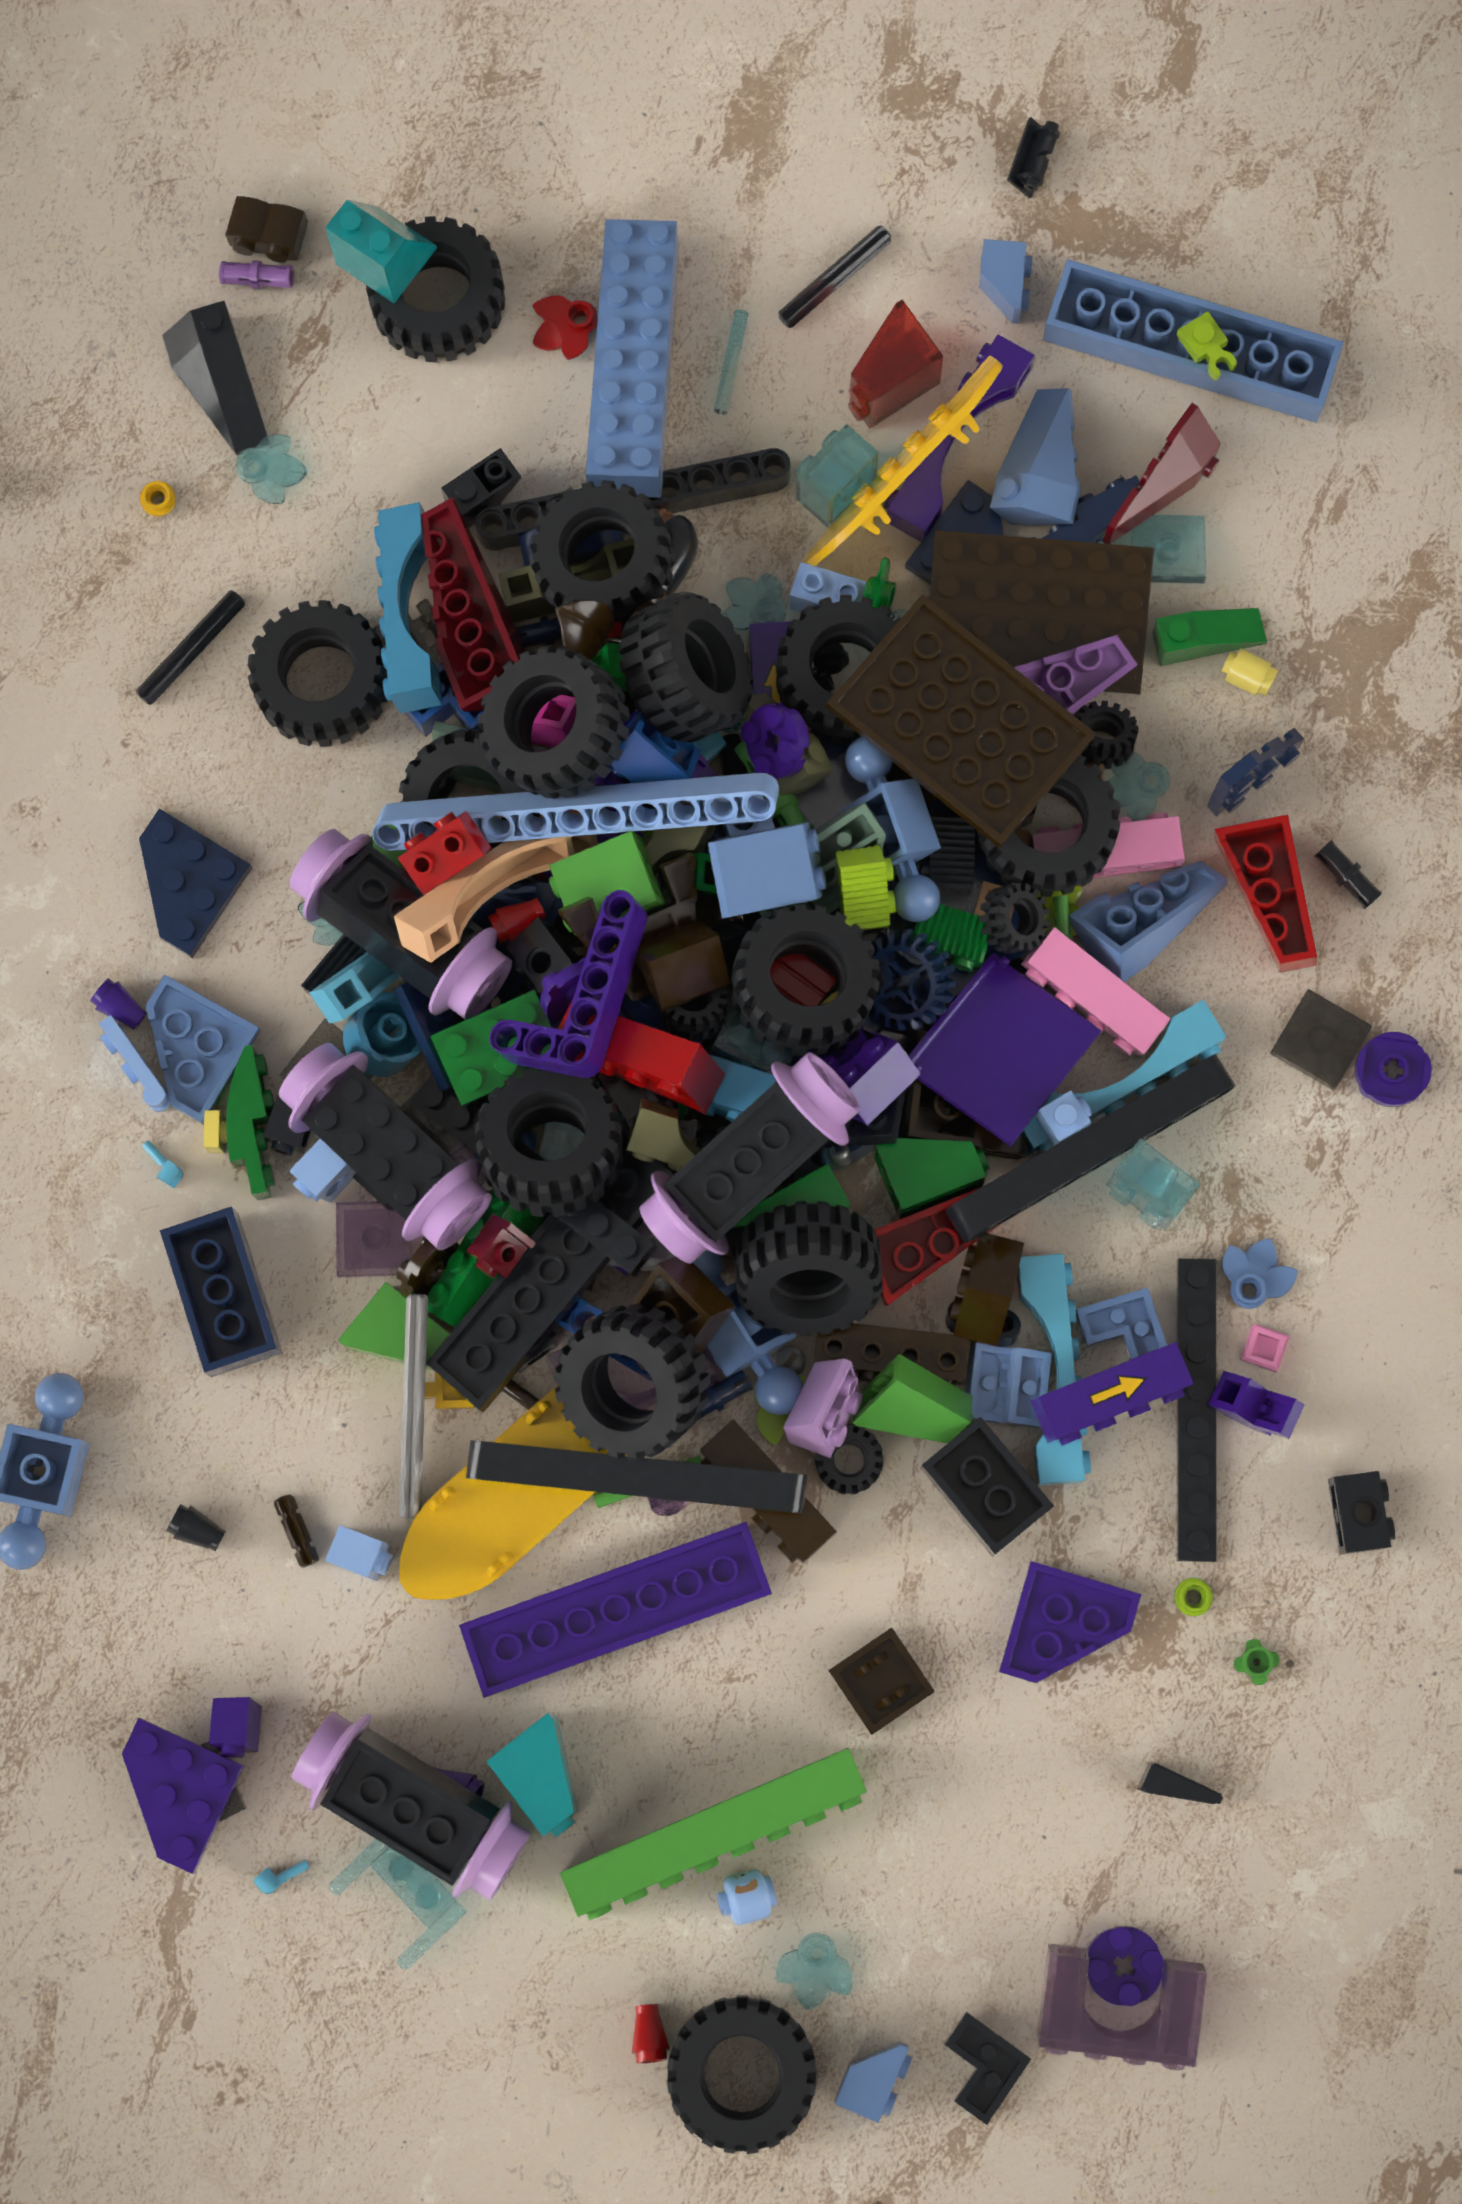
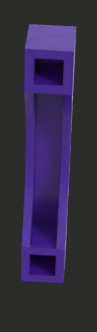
[884,334,1035,542]

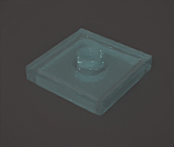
[1132,515,1206,584]

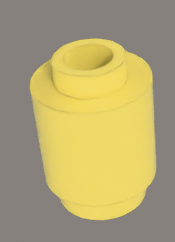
[1221,648,1279,697]

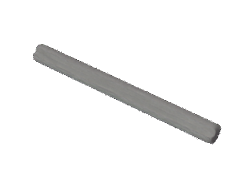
[399,1294,428,1519]

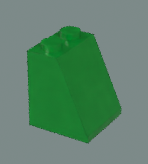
[872,1138,990,1219]

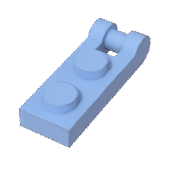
[98,1015,170,1112]

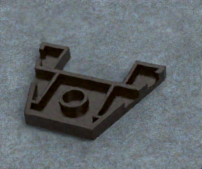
[558,852,697,1001]

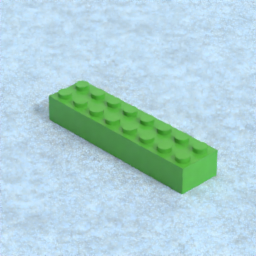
[560,1748,867,1921]

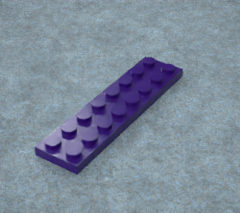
[459,1521,772,1698]

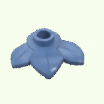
[1222,1238,1298,1309]

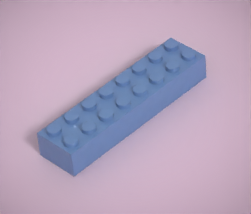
[586,219,679,498]
[1043,259,1344,423]

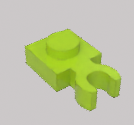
[1176,311,1237,381]

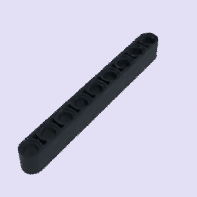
[475,448,790,550]
[945,1055,1236,1244]
[466,1440,807,1513]

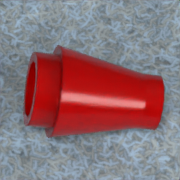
[488,898,546,944]
[632,2004,670,2064]

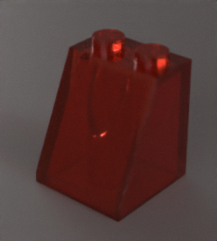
[848,299,943,429]

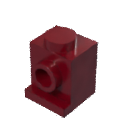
[467,1214,536,1278]

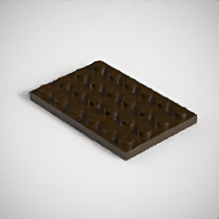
[929,530,1154,694]
[826,594,1096,848]

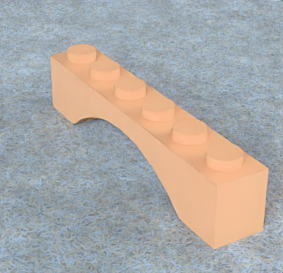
[394,809,598,962]

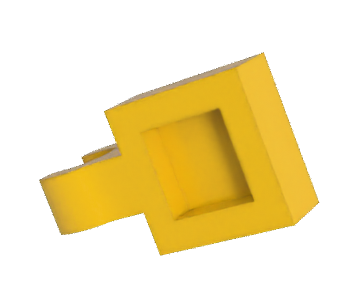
[425,1372,474,1410]

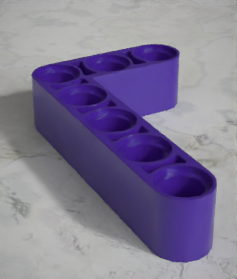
[489,890,647,1078]

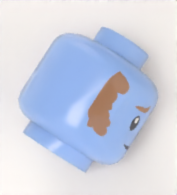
[717,1869,777,1925]

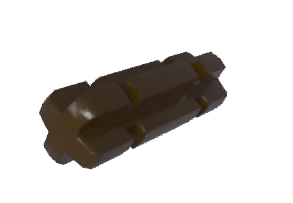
[274,1494,319,1568]

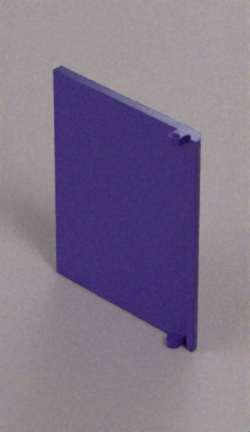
[909,952,1102,1147]

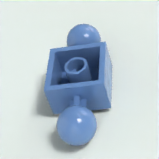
[839,737,941,922]
[693,1250,803,1415]
[0,1373,90,1570]

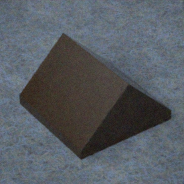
[635,919,730,1012]

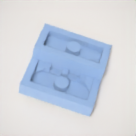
[966,1343,1052,1428]

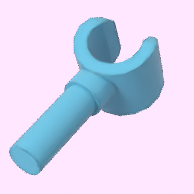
[142,1141,183,1188]
[254,1860,310,1894]

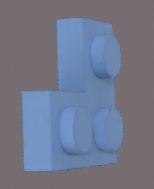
[1076,1287,1167,1360]

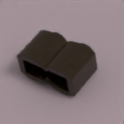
[225,196,308,263]

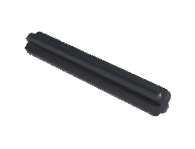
[778,225,891,328]
[136,590,245,705]

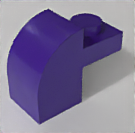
[1208,1371,1305,1439]

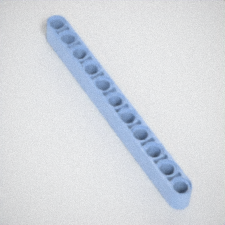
[372,773,779,851]

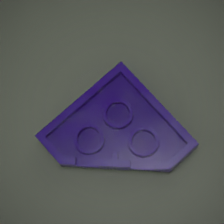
[999,1561,1142,1683]
[122,1718,244,1874]

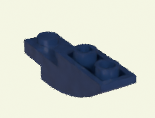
[1032,475,1140,543]

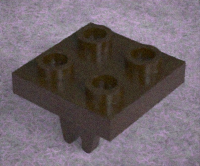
[828,1627,935,1735]

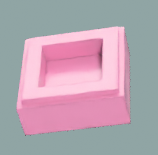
[1240,1323,1289,1373]

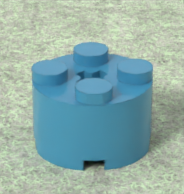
[343,992,421,1077]

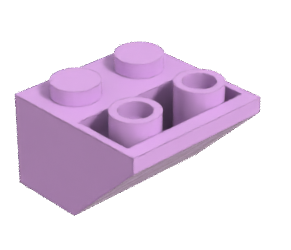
[783,1359,863,1458]

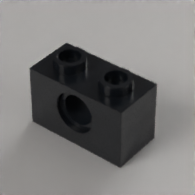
[506,917,581,1000]
[1328,1471,1395,1555]

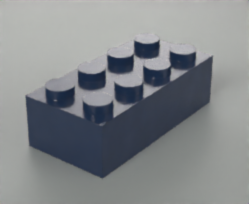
[160,1206,283,1377]

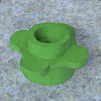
[1233,1639,1280,1685]

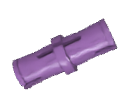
[219,260,294,289]

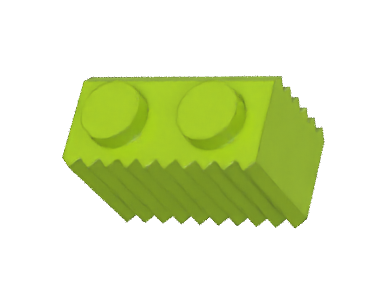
[836,845,896,930]

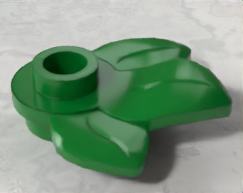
[863,557,896,609]

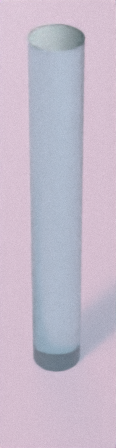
[713,309,748,415]

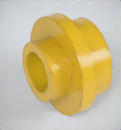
[140,481,176,517]

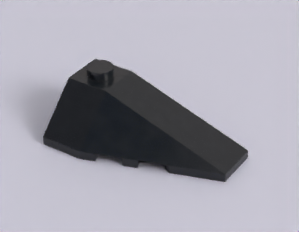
[162,300,270,456]

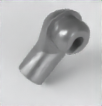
[817,1145,852,1171]

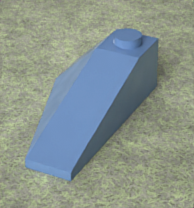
[990,388,1081,525]
[1069,861,1227,982]

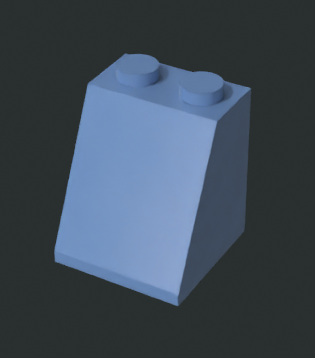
[708,822,826,918]

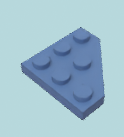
[145,974,261,1125]

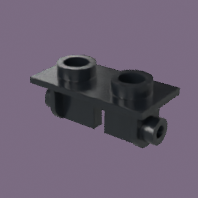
[1007,117,1060,199]

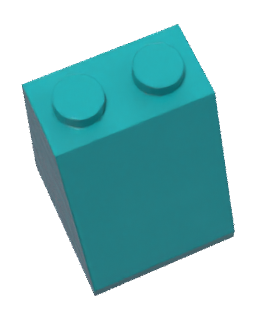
[325,199,437,303]
[486,1713,579,1838]

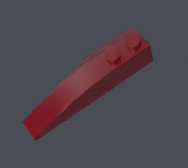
[421,498,525,712]

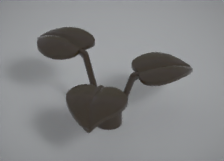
[555,597,663,715]

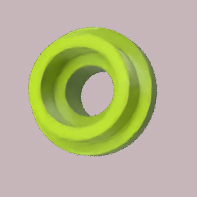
[1174,1578,1213,1616]

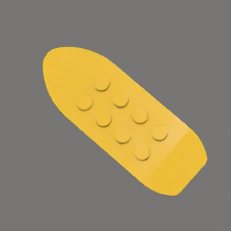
[802,356,1003,567]
[399,1384,627,1600]

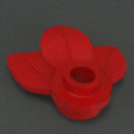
[533,295,598,360]

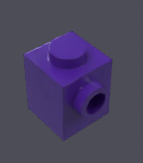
[209,1697,262,1758]

